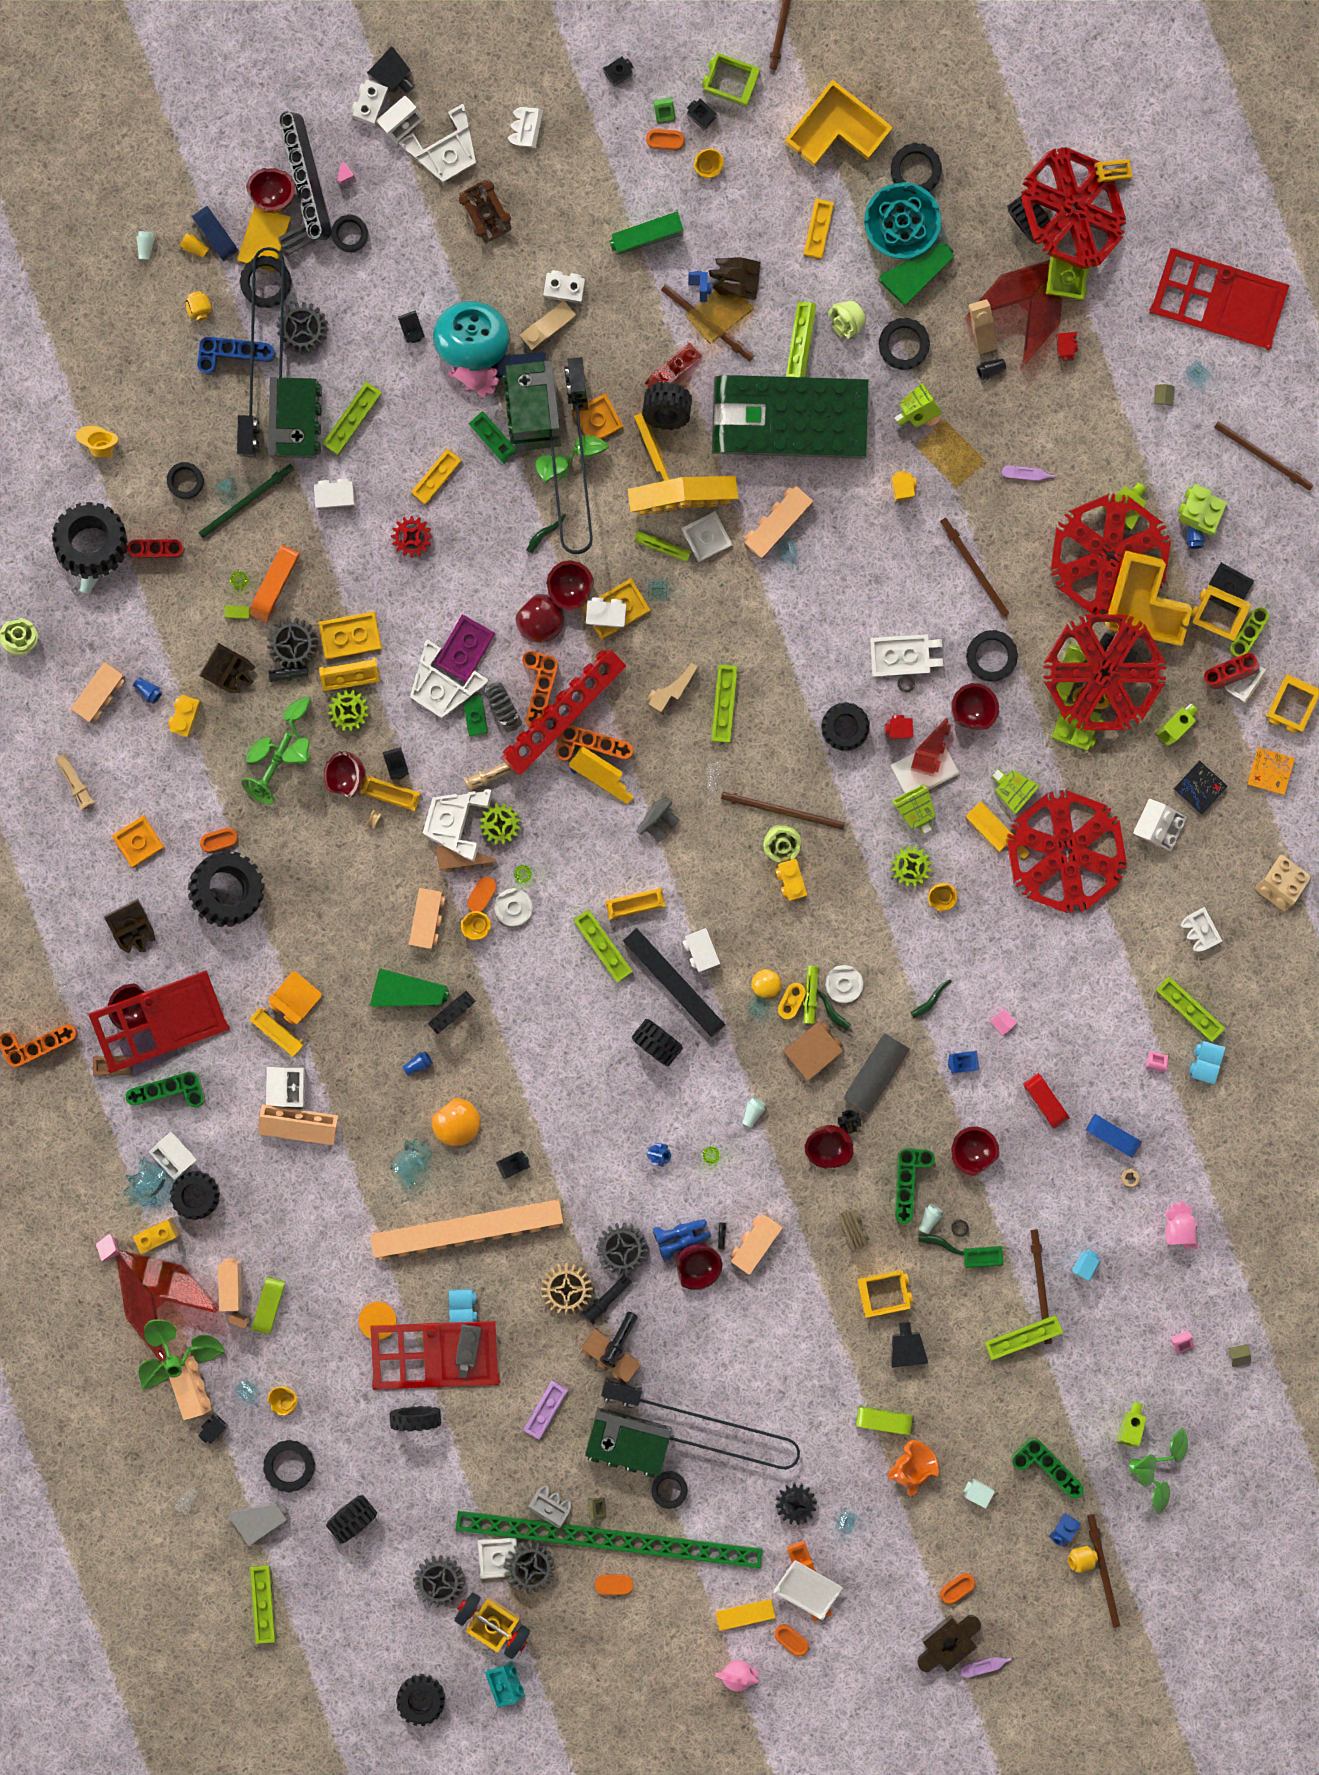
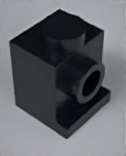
[603,56,634,87]
[687,98,717,131]
[198,1412,229,1444]

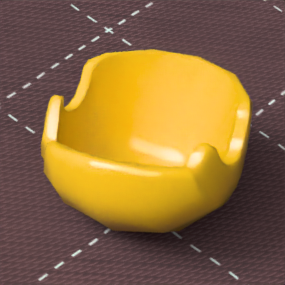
[693,148,724,179]
[928,882,958,911]
[461,911,491,940]
[751,969,782,999]
[267,1386,298,1416]

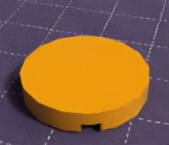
[358,1301,397,1340]

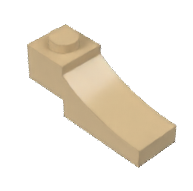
[968,299,998,355]
[519,301,576,352]
[647,663,698,713]

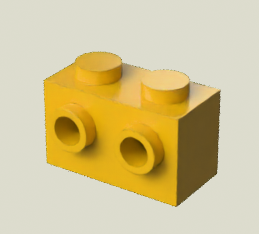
[890,471,917,502]
[168,695,202,738]
[775,859,807,901]

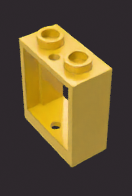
[1191,584,1251,641]
[1265,674,1319,734]
[133,1217,180,1254]
[857,1269,913,1318]

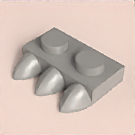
[527,1485,571,1528]

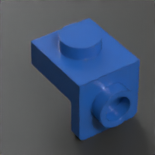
[688,271,711,302]
[948,1051,980,1074]
[1049,1513,1081,1547]

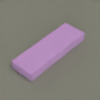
[523,1380,568,1440]

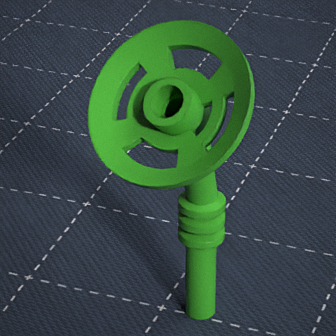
[241,732,293,805]

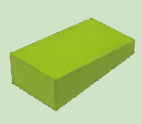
[225,605,250,619]

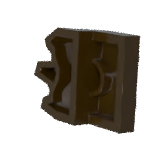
[708,257,761,300]
[199,643,255,693]
[104,899,156,953]

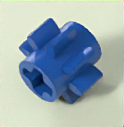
[647,1142,671,1167]

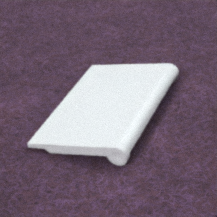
[891,739,959,793]
[774,1560,843,1620]

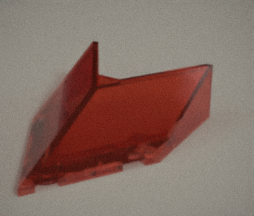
[965,260,1063,368]
[116,1250,219,1362]

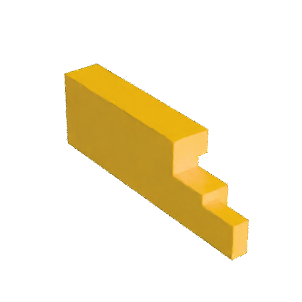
[634,413,671,481]
[569,746,633,804]
[965,801,1030,860]

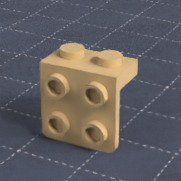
[1255,855,1311,912]

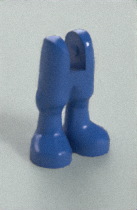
[652,1219,711,1263]

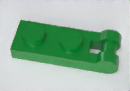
[468,411,518,464]

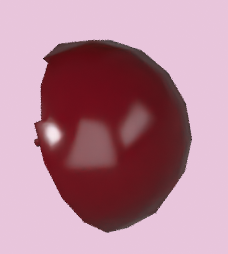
[246,167,295,214]
[546,560,594,610]
[515,594,565,643]
[951,683,999,730]
[324,751,366,798]
[108,983,147,1030]
[804,1125,854,1169]
[951,1126,1000,1176]
[676,1244,723,1290]

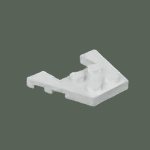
[398,104,476,183]
[410,639,489,719]
[423,789,493,862]

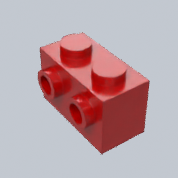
[884,715,913,740]

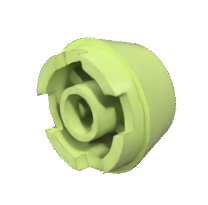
[828,301,866,339]
[0,618,38,656]
[763,825,801,862]

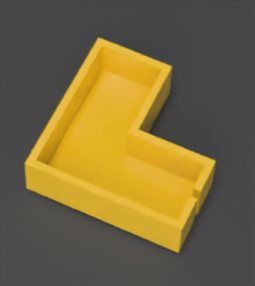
[784,79,893,167]
[628,476,739,515]
[1105,551,1192,646]

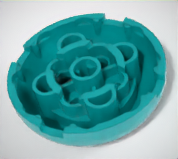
[864,182,941,259]
[433,301,510,371]

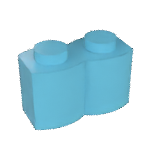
[1189,1041,1225,1084]
[1072,1249,1101,1281]
[449,1288,477,1323]

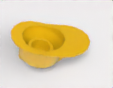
[76,426,118,458]

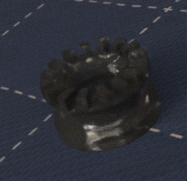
[897,675,915,693]
[951,1219,969,1237]

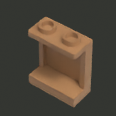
[783,1021,843,1080]

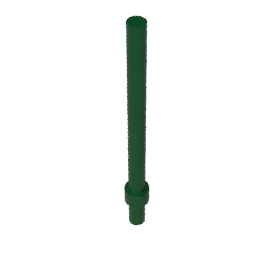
[198,463,295,538]

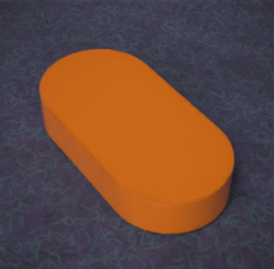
[646,129,684,151]
[200,828,238,852]
[467,877,496,912]
[940,1573,975,1604]
[595,1574,633,1595]
[775,1624,809,1656]

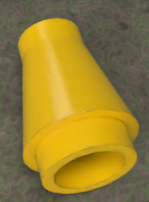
[179,233,209,258]

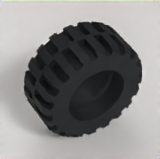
[52,502,128,579]
[188,851,265,927]

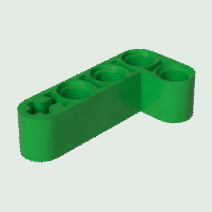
[125,1071,205,1108]
[895,1148,935,1224]
[1011,1437,1084,1498]

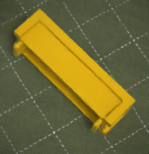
[319,658,380,691]
[360,775,421,811]
[605,888,665,920]
[249,1007,304,1057]

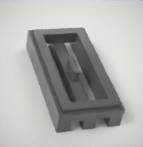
[278,224,316,256]

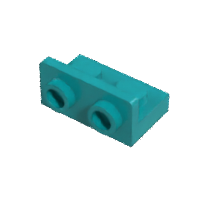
[485,1661,525,1708]

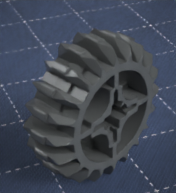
[276,302,329,354]
[267,617,319,669]
[485,681,522,732]
[596,1223,648,1275]
[503,1541,555,1594]
[413,1555,465,1608]

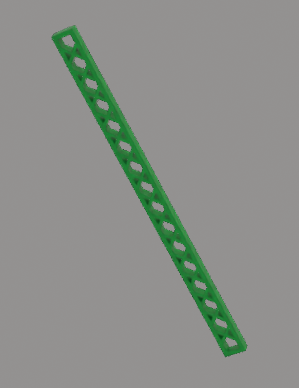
[456,1510,762,1568]

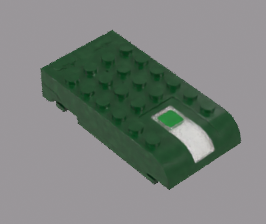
[712,375,869,459]

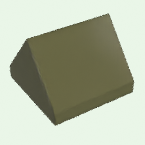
[1154,384,1175,406]
[1228,1344,1251,1367]
[588,1497,606,1520]

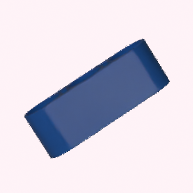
[1085,1114,1142,1158]

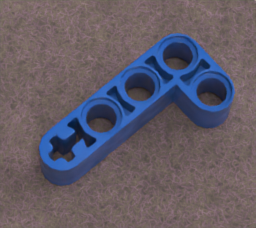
[197,337,275,375]

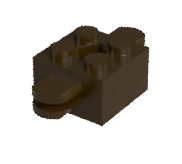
[917,1615,981,1673]

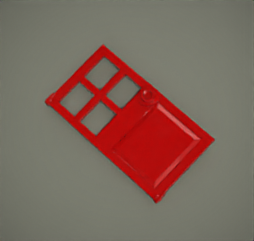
[1149,248,1290,351]
[88,970,230,1074]
[370,1321,500,1390]

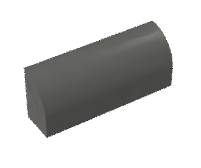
[843,1033,910,1114]

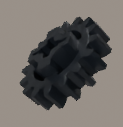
[775,1482,817,1525]

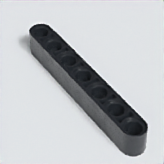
[279,111,332,240]
[622,928,725,1038]

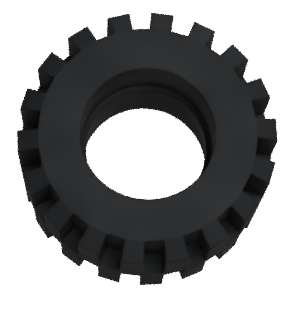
[1007,195,1050,244]
[642,382,692,430]
[821,702,870,751]
[632,1019,683,1066]
[170,1171,220,1220]
[326,1495,378,1544]
[396,1674,445,1726]

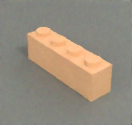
[745,486,813,559]
[258,1105,338,1145]

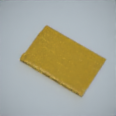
[685,290,754,344]
[916,419,984,487]

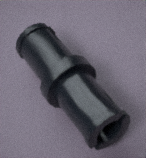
[268,664,309,682]

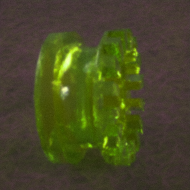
[230,571,248,588]
[514,865,532,882]
[702,1146,720,1164]

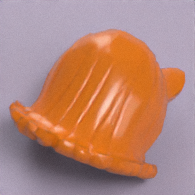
[887,1440,939,1496]

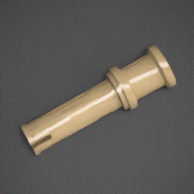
[55,753,96,810]
[463,763,513,792]

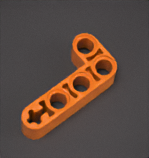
[250,544,300,623]
[522,651,558,728]
[555,725,633,761]
[0,1024,78,1067]

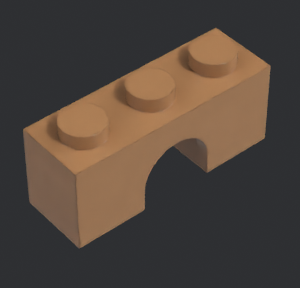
[581,1328,641,1383]

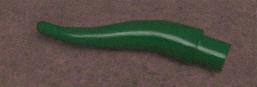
[526,514,566,554]
[911,980,952,1018]
[817,988,851,1031]
[918,1234,964,1255]

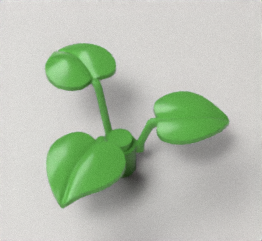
[536,435,609,483]
[246,696,311,765]
[138,1320,225,1389]
[1129,1428,1188,1515]

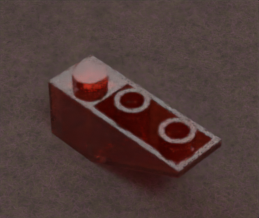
[645,342,702,388]
[911,718,951,777]

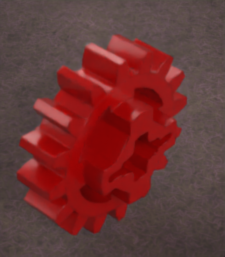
[391,516,433,558]

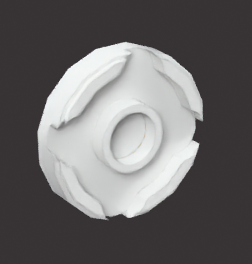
[494,888,533,927]
[825,965,863,1003]

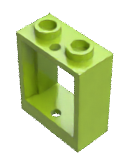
[702,53,760,108]

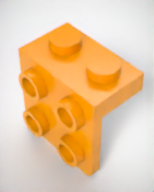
[267,971,322,1024]

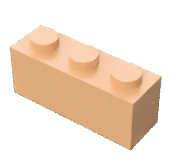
[71,662,125,723]
[409,888,446,949]
[729,1213,783,1275]
[169,1355,212,1420]

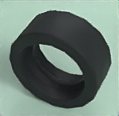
[331,214,368,253]
[167,462,204,499]
[651,1471,688,1509]

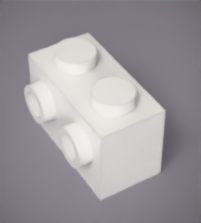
[351,79,389,126]
[376,96,425,144]
[543,270,585,304]
[314,479,355,509]
[586,598,626,628]
[682,928,720,972]
[149,1132,196,1180]

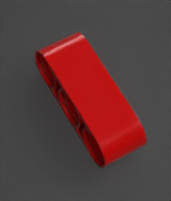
[127,539,185,558]
[1204,653,1260,690]
[1023,1073,1070,1129]

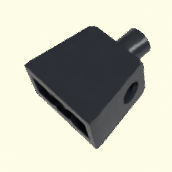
[367,46,415,94]
[891,1322,928,1368]

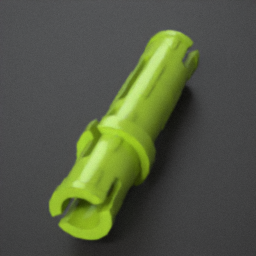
[633,530,691,562]
[803,966,819,1024]

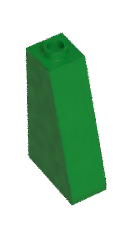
[609,211,683,255]
[878,242,954,307]
[369,968,449,1007]

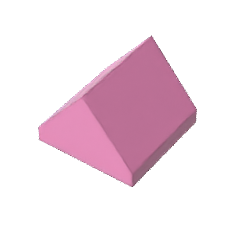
[337,162,355,185]
[990,1009,1017,1036]
[1146,1052,1168,1072]
[1170,1331,1195,1354]

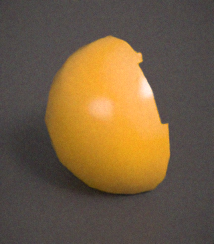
[431,1098,480,1147]

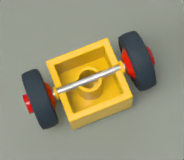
[454,1592,530,1659]

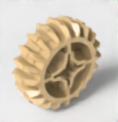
[541,1263,593,1315]

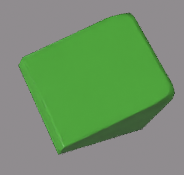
[653,97,676,123]

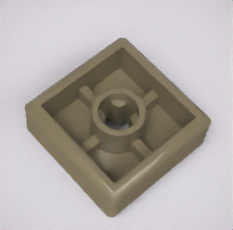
[839,1208,870,1250]

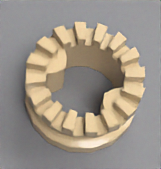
[366,810,382,829]
[1121,1169,1139,1187]

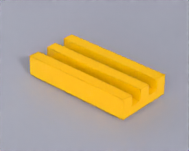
[1094,159,1133,183]

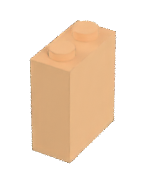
[218,1258,242,1311]

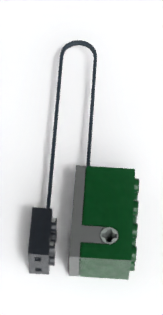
[237,247,322,459]
[503,357,593,554]
[585,1377,800,1478]

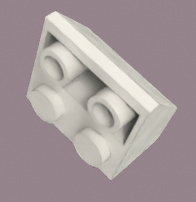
[1133,799,1187,851]
[266,1067,305,1107]

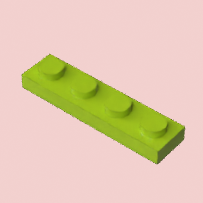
[786,302,816,377]
[322,381,382,455]
[711,664,737,743]
[573,909,633,982]
[1156,976,1225,1042]
[984,1315,1063,1360]
[250,1565,275,1644]

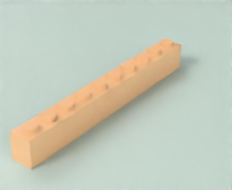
[370,1199,564,1260]

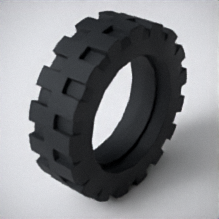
[890,143,942,194]
[239,256,292,308]
[878,318,930,370]
[966,630,1018,682]
[428,990,476,1034]
[389,1406,441,1432]
[263,1440,315,1493]

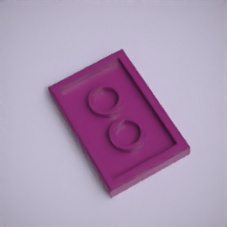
[434,614,496,682]

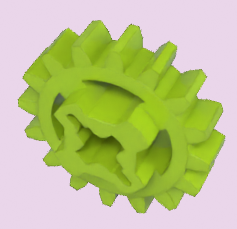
[328,690,370,731]
[479,803,521,844]
[890,846,932,887]

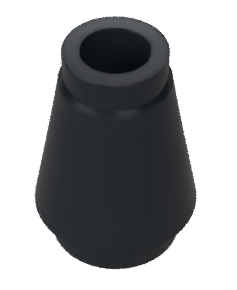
[976,358,1006,380]

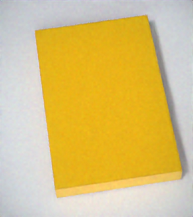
[237,205,291,272]
[582,578,651,640]
[318,611,382,660]

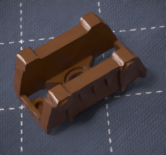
[458,179,512,243]

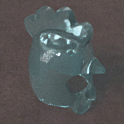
[390,1139,432,1190]
[123,1157,167,1206]

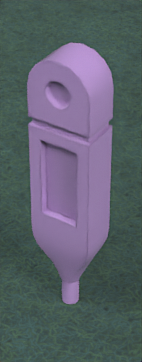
[1002,465,1055,481]
[960,1657,1012,1678]

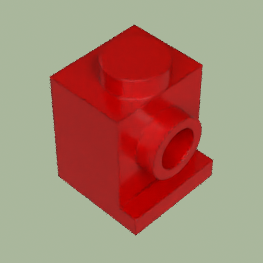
[1056,332,1078,361]

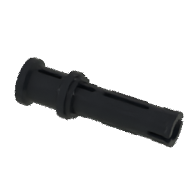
[582,1274,633,1325]
[600,1312,638,1368]

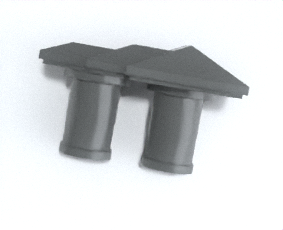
[636,797,679,842]

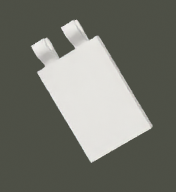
[870,634,943,677]

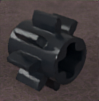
[837,1110,862,1134]

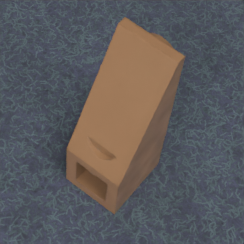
[436,846,497,873]

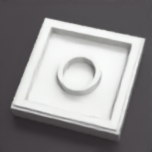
[681,511,733,563]
[478,1537,519,1579]

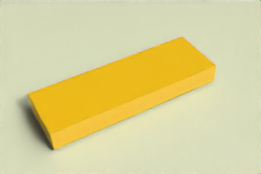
[803,198,834,259]
[411,448,462,505]
[715,1599,776,1631]

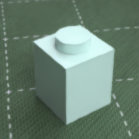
[963,1479,995,1508]

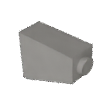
[227,1502,288,1546]

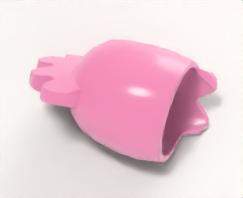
[448,367,499,397]
[1165,1201,1199,1250]
[715,1660,759,1692]

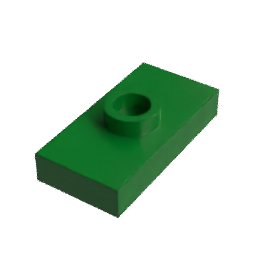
[463,695,488,736]
[963,1246,1003,1268]

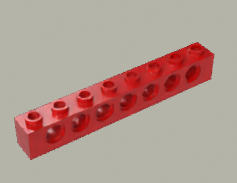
[501,649,626,775]

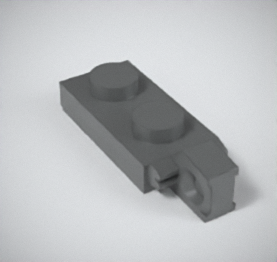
[455,1324,481,1378]

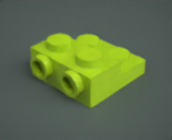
[1046,257,1090,301]
[1177,483,1227,536]
[1051,702,1103,751]

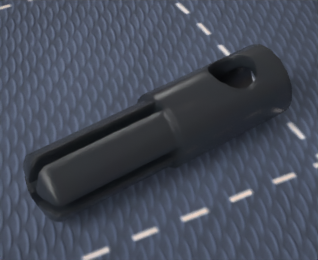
[718,1222,727,1250]

